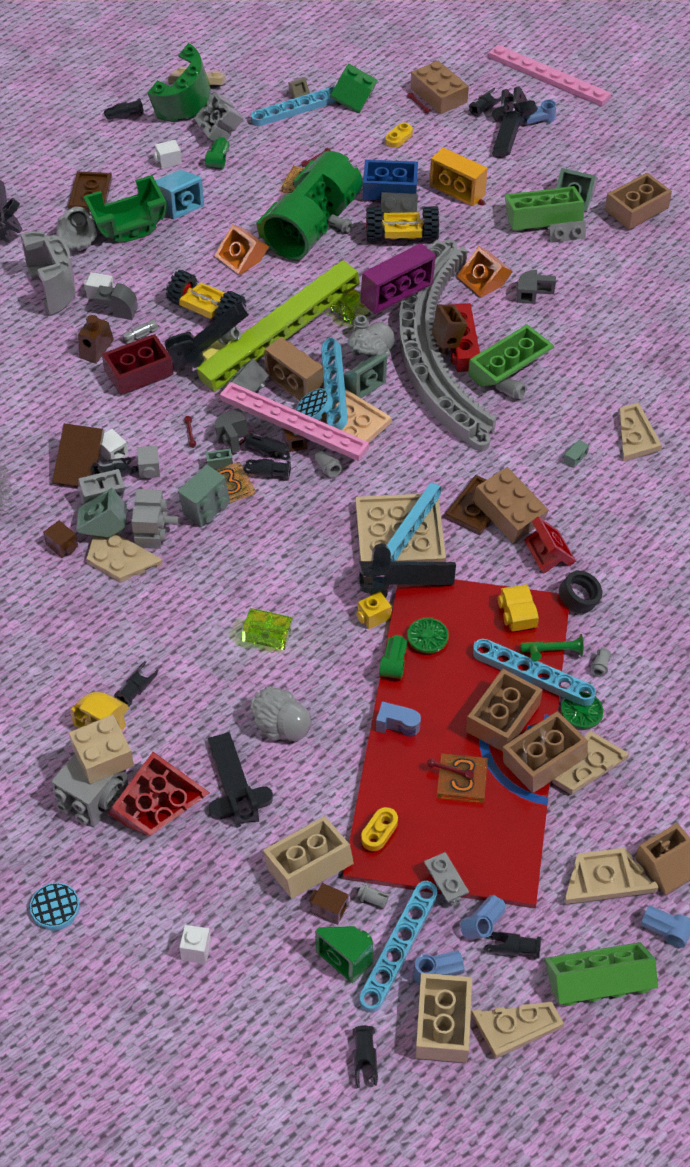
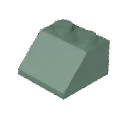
[556,168,598,211]
[344,354,387,398]
[76,488,127,538]

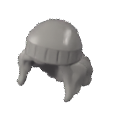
[56,207,97,251]
[347,322,395,359]
[250,686,312,741]

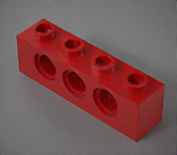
[448,303,480,372]

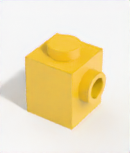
[356,592,392,629]

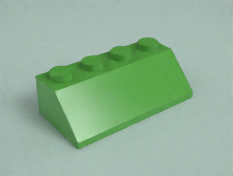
[505,186,584,231]
[468,324,554,387]
[544,942,658,1006]

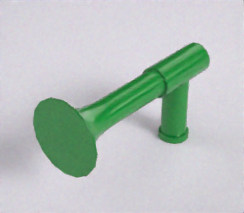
[520,634,584,661]

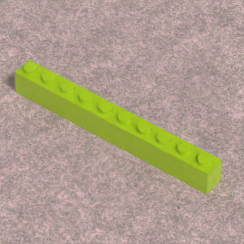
[197,260,360,392]

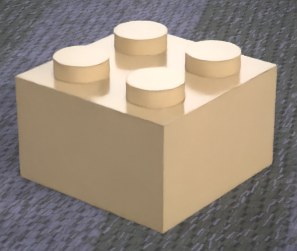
[69,715,134,784]

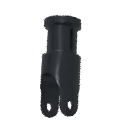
[469,88,501,117]
[104,98,144,119]
[244,432,290,460]
[91,457,139,476]
[243,459,291,480]
[114,661,159,707]
[483,931,541,959]
[352,1025,378,1088]

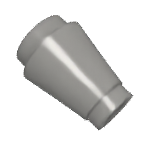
[496,379,526,400]
[315,451,342,478]

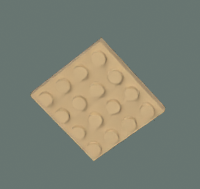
[355,494,446,562]

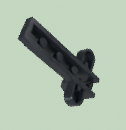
[492,86,538,157]
[0,180,22,243]
[165,301,249,369]
[357,543,456,598]
[208,732,273,828]

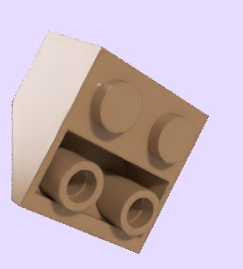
[635,823,690,896]

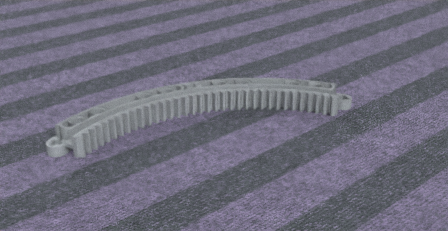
[399,240,496,451]

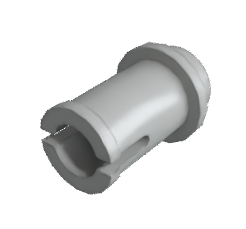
[328,215,353,233]
[354,315,369,331]
[217,327,241,345]
[591,648,611,677]
[357,883,390,909]

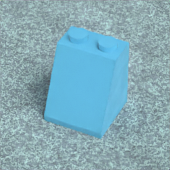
[155,169,204,220]

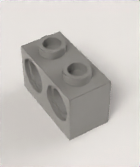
[78,469,125,505]

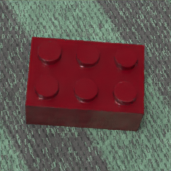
[102,334,174,395]

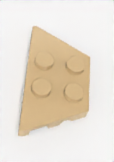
[87,534,163,583]
[565,848,658,904]

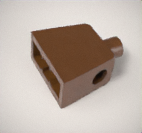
[432,304,467,354]
[78,315,114,364]

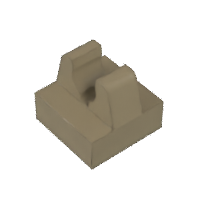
[288,77,310,99]

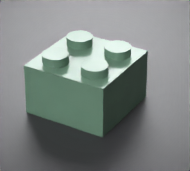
[178,465,230,527]

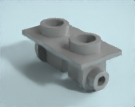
[547,220,586,243]
[424,852,469,905]

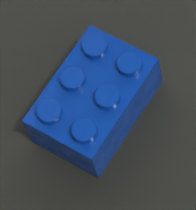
[363,159,418,200]

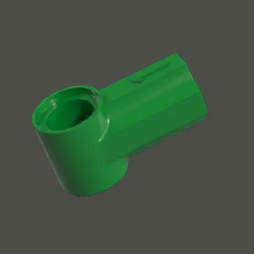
[205,137,230,169]
[379,635,407,679]

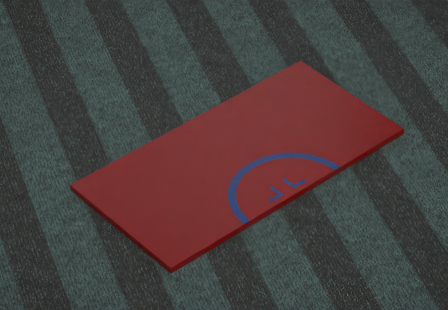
[343,579,569,909]

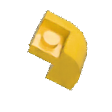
[70,691,129,731]

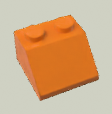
[214,224,269,275]
[457,246,513,297]

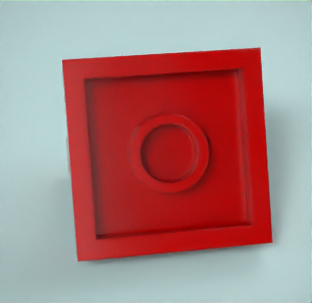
[524,516,576,573]

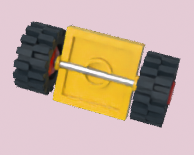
[366,206,439,241]
[166,269,246,320]

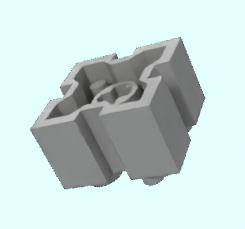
[194,92,244,141]
[132,489,179,549]

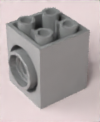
[51,754,128,827]

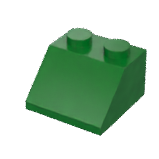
[330,63,378,114]
[315,926,373,984]

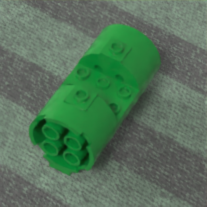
[256,151,363,260]

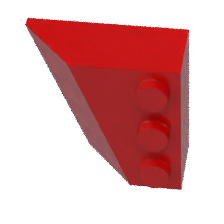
[108,752,210,836]

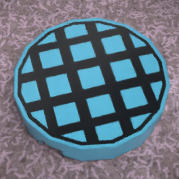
[296,388,332,420]
[30,882,80,931]

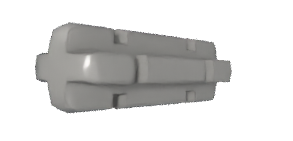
[122,320,158,344]

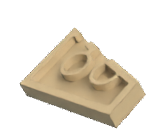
[168,67,226,85]
[620,402,662,461]
[552,730,629,795]
[471,1002,564,1059]

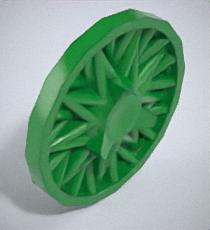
[408,618,448,653]
[561,692,604,729]

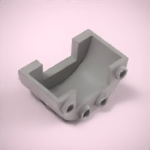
[20,231,76,315]

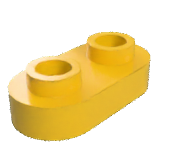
[385,122,413,148]
[361,807,398,851]

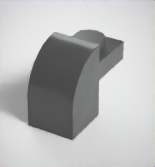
[517,270,556,304]
[94,283,138,320]
[215,408,248,453]

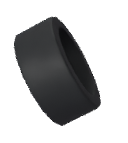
[559,570,603,613]

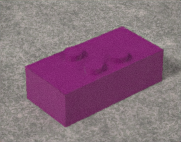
[360,243,436,314]

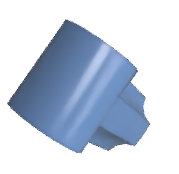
[522,100,556,125]
[460,895,506,939]
[640,905,690,948]
[413,950,465,985]

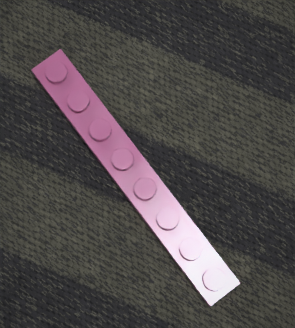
[488,45,611,107]
[220,382,369,461]

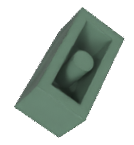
[563,440,589,468]
[205,448,233,469]

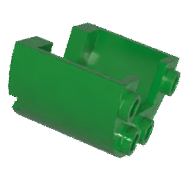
[147,43,211,122]
[83,175,167,242]

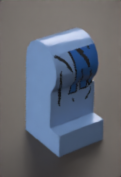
[376,701,421,736]

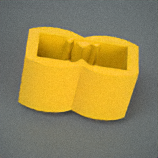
[498,584,539,632]

